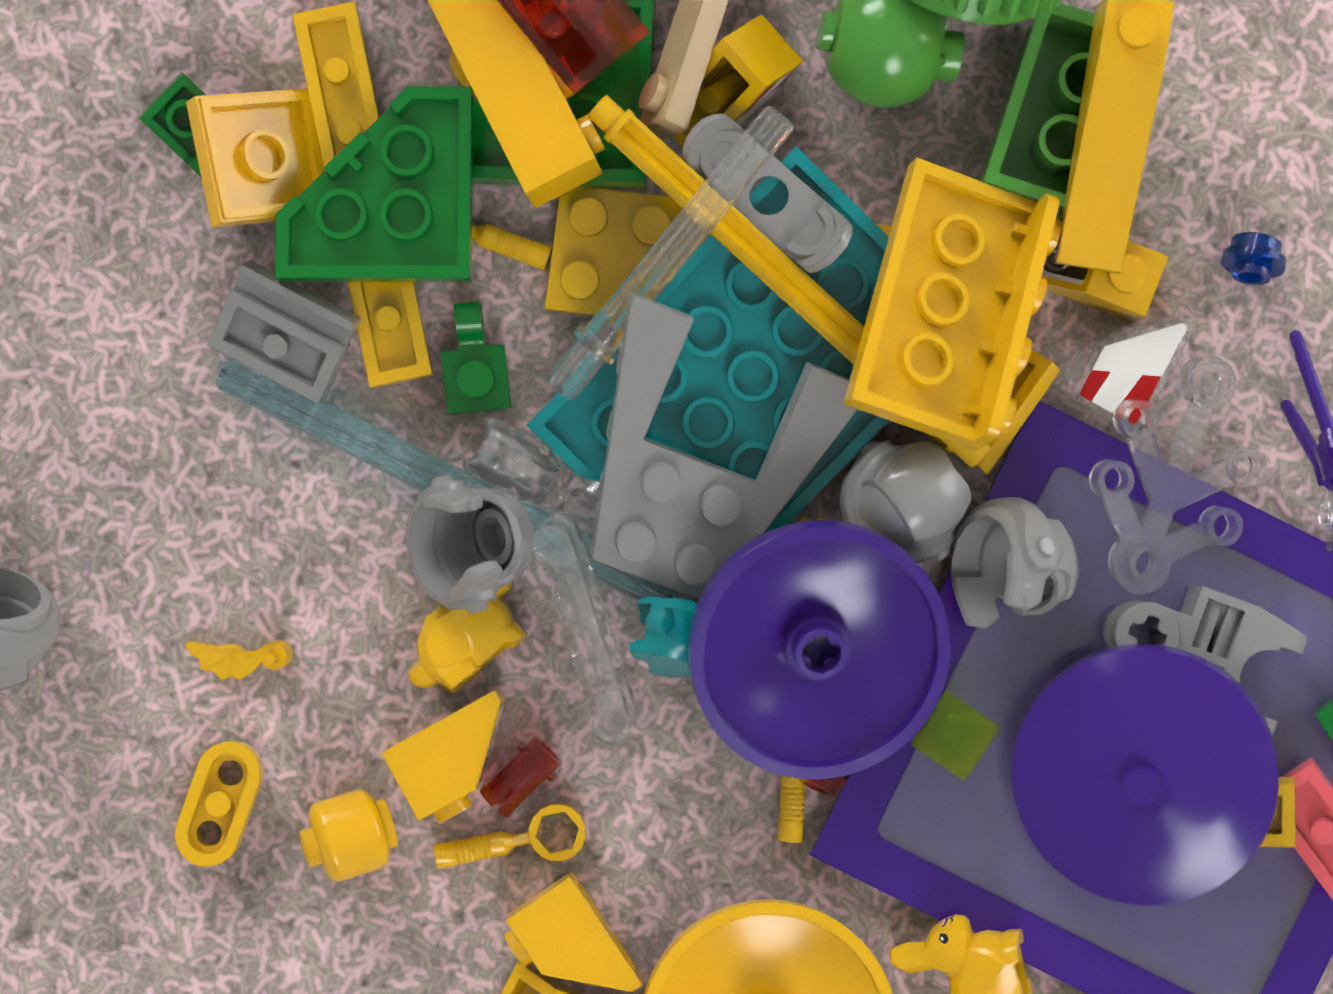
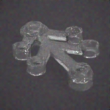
[1089,356,1267,595]

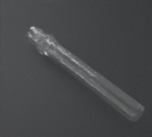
[547,106,793,400]

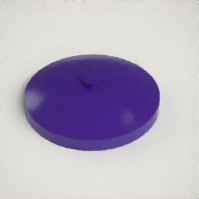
[687,520,951,779]
[1012,644,1279,905]

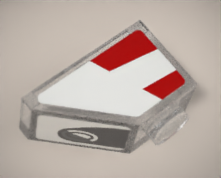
[1059,315,1198,437]

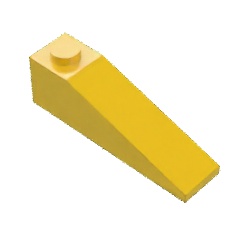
[1055,0,1175,274]

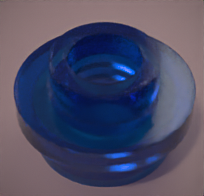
[1221,232,1287,285]

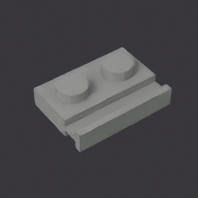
[207,260,362,404]

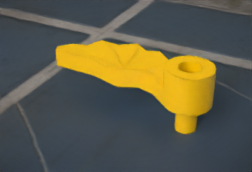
[185,640,294,681]

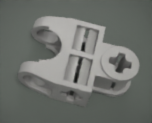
[1103,585,1308,737]

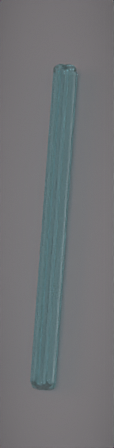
[216,358,676,600]

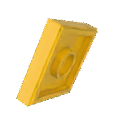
[186,88,325,228]

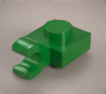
[440,301,512,415]

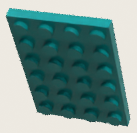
[526,146,890,534]

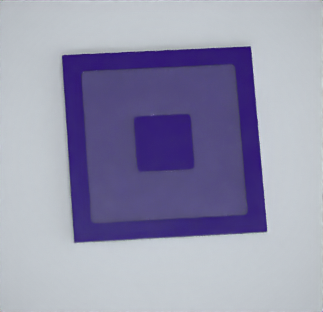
[809,401,1333,994]

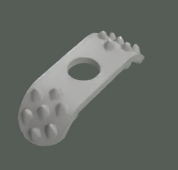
[682,114,852,273]

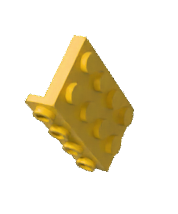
[843,158,1063,451]

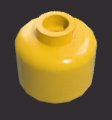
[298,789,398,882]

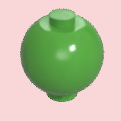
[816,0,965,108]

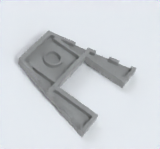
[589,291,857,599]

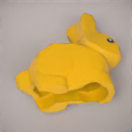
[407,581,528,694]
[890,914,1033,994]

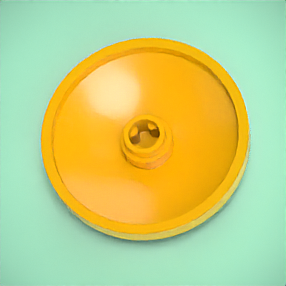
[644,899,893,994]

